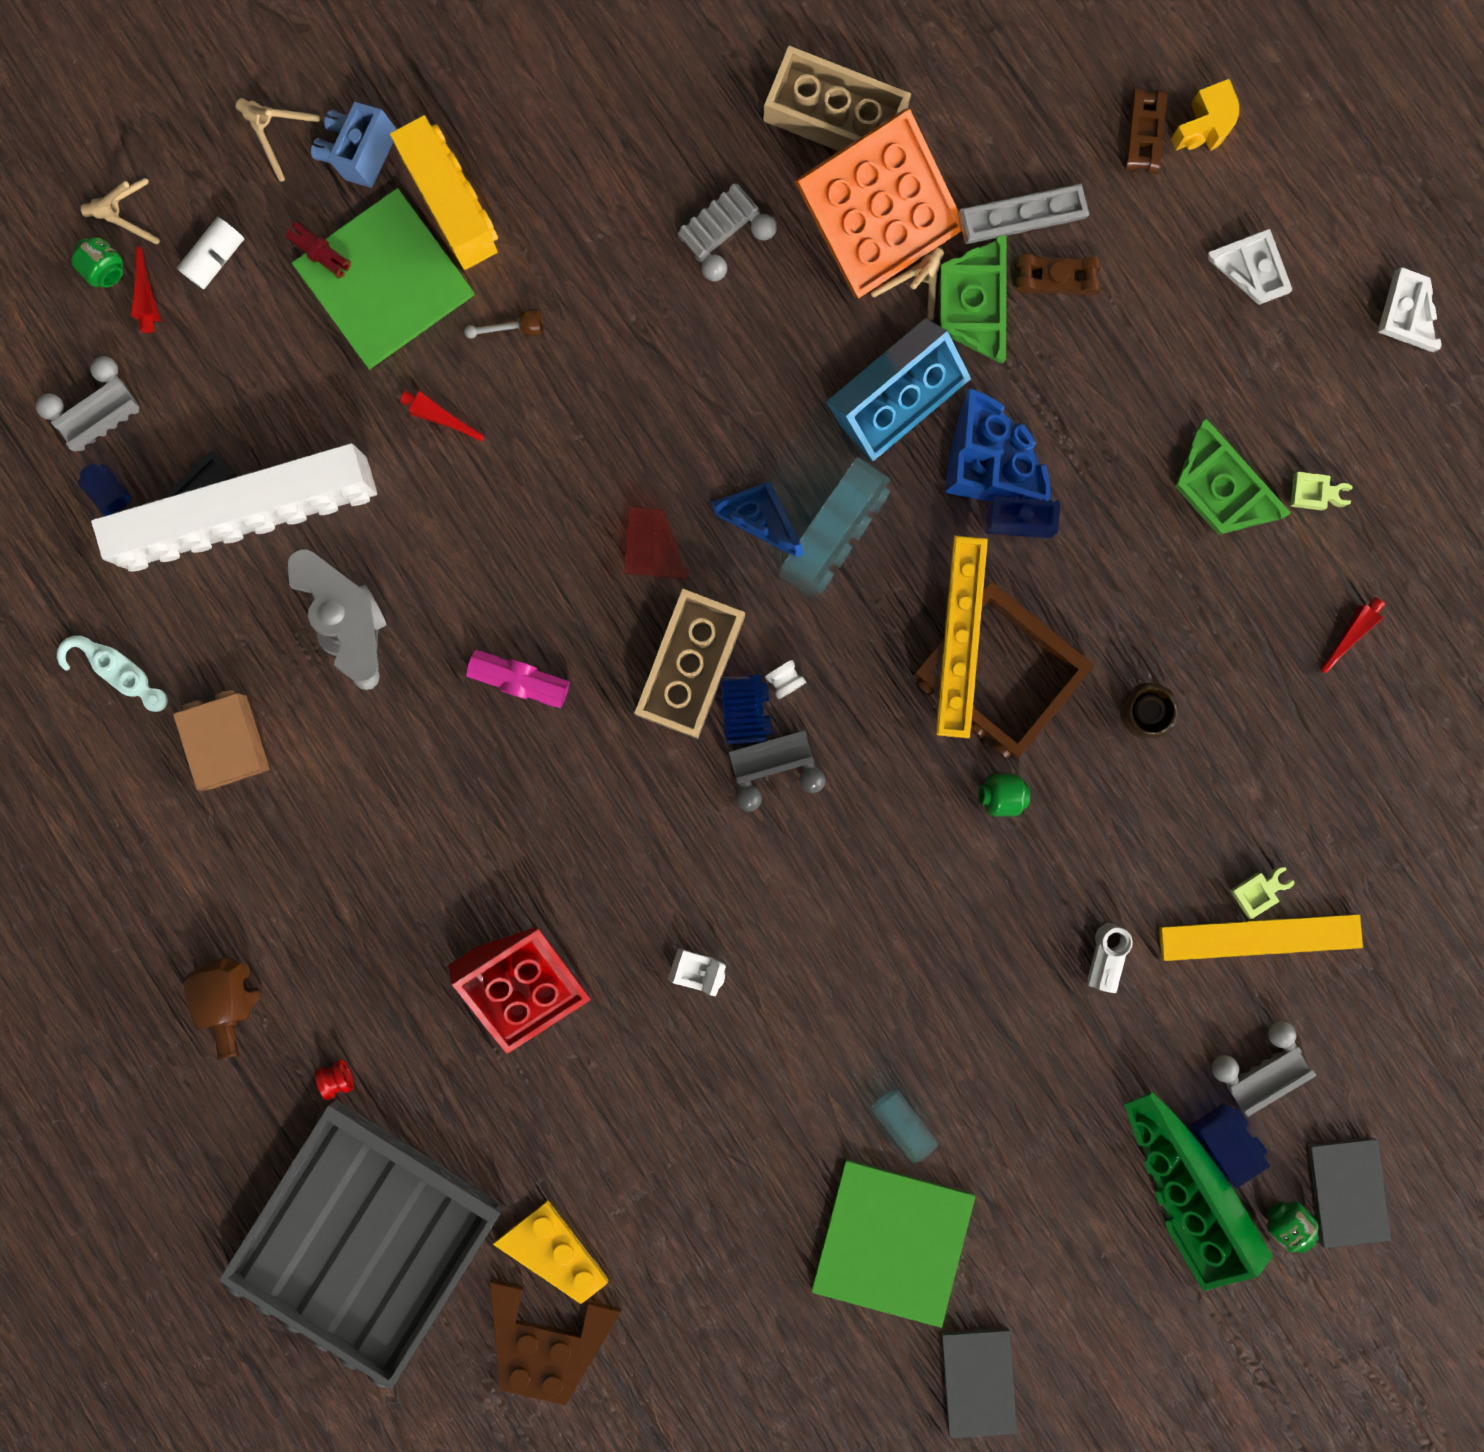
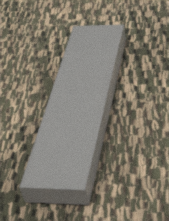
[957,184,1089,244]

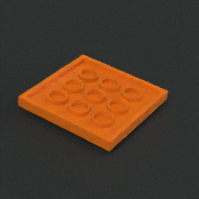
[794,108,962,299]

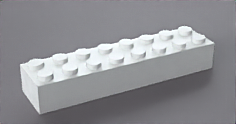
[91,443,378,571]

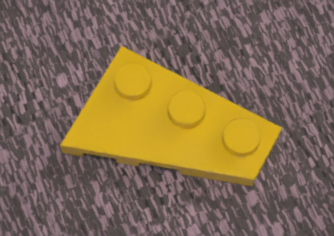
[493,1200,609,1304]

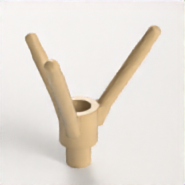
[236,98,320,182]
[81,178,160,244]
[871,247,944,321]

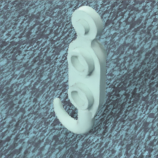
[57,635,168,712]

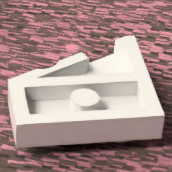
[1207,229,1292,305]
[1378,267,1441,352]

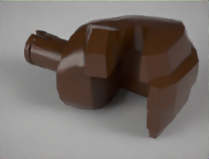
[184,958,261,1060]

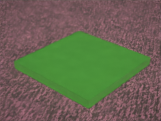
[292,188,475,370]
[811,1159,975,1328]

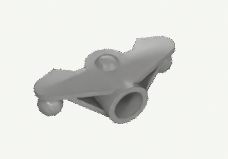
[288,550,387,690]

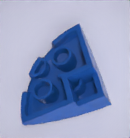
[944,389,1051,505]

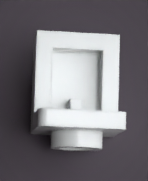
[668,948,726,996]

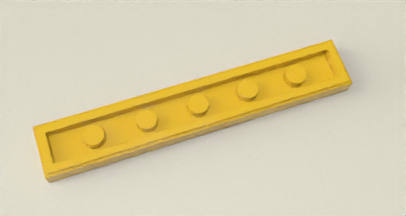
[935,536,988,739]
[1159,914,1363,961]

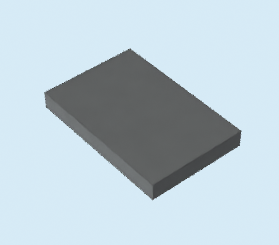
[1308,1137,1391,1248]
[941,1328,1017,1438]

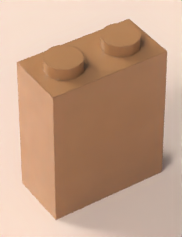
[173,690,270,791]

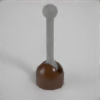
[464,308,544,338]

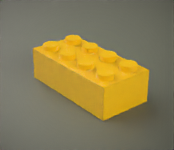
[390,115,498,271]

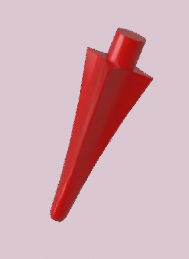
[131,246,161,333]
[400,391,484,441]
[1321,597,1385,673]

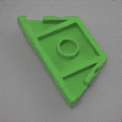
[939,236,1007,363]
[1175,419,1291,535]

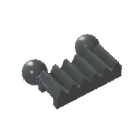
[729,731,826,812]

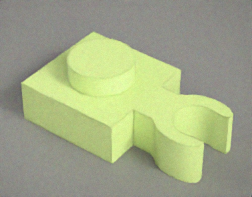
[1290,472,1353,510]
[1230,867,1295,919]

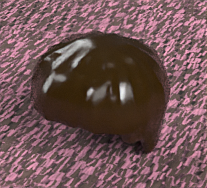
[1120,682,1179,739]

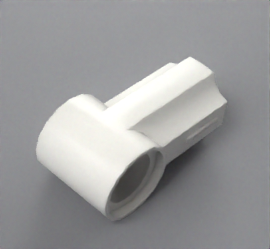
[1086,923,1133,993]

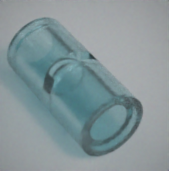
[871,1089,938,1164]

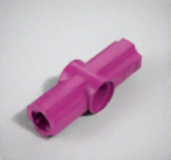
[466,650,570,709]

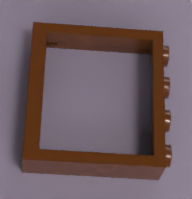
[913,581,1095,759]

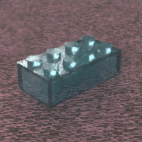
[779,457,891,599]

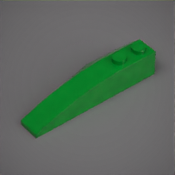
[1124,1092,1273,1291]

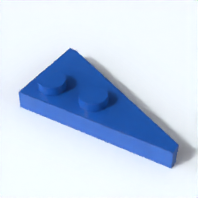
[711,481,804,557]

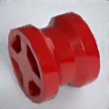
[314,1059,354,1101]

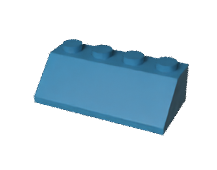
[826,318,971,462]

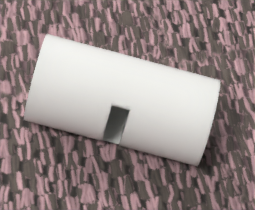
[176,217,244,290]

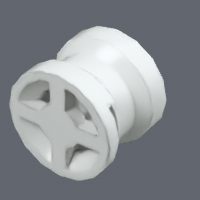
[765,660,806,700]

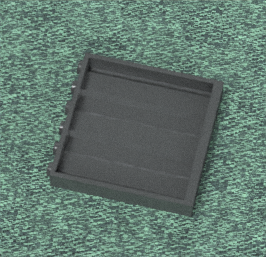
[219,1100,505,1390]

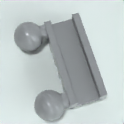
[678,184,777,281]
[36,356,140,452]
[1212,1021,1316,1117]

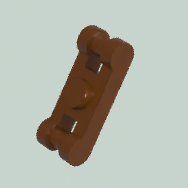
[1124,87,1167,174]
[1015,254,1101,295]

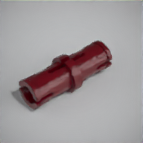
[285,221,351,278]

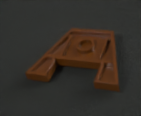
[490,1279,622,1405]

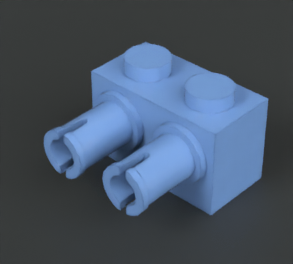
[311,102,397,188]

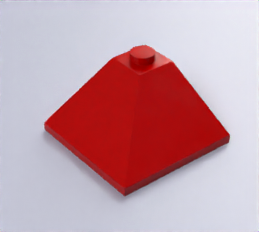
[448,926,591,1054]

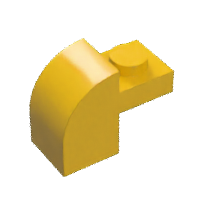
[1171,79,1239,151]

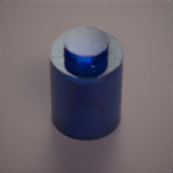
[78,464,131,516]

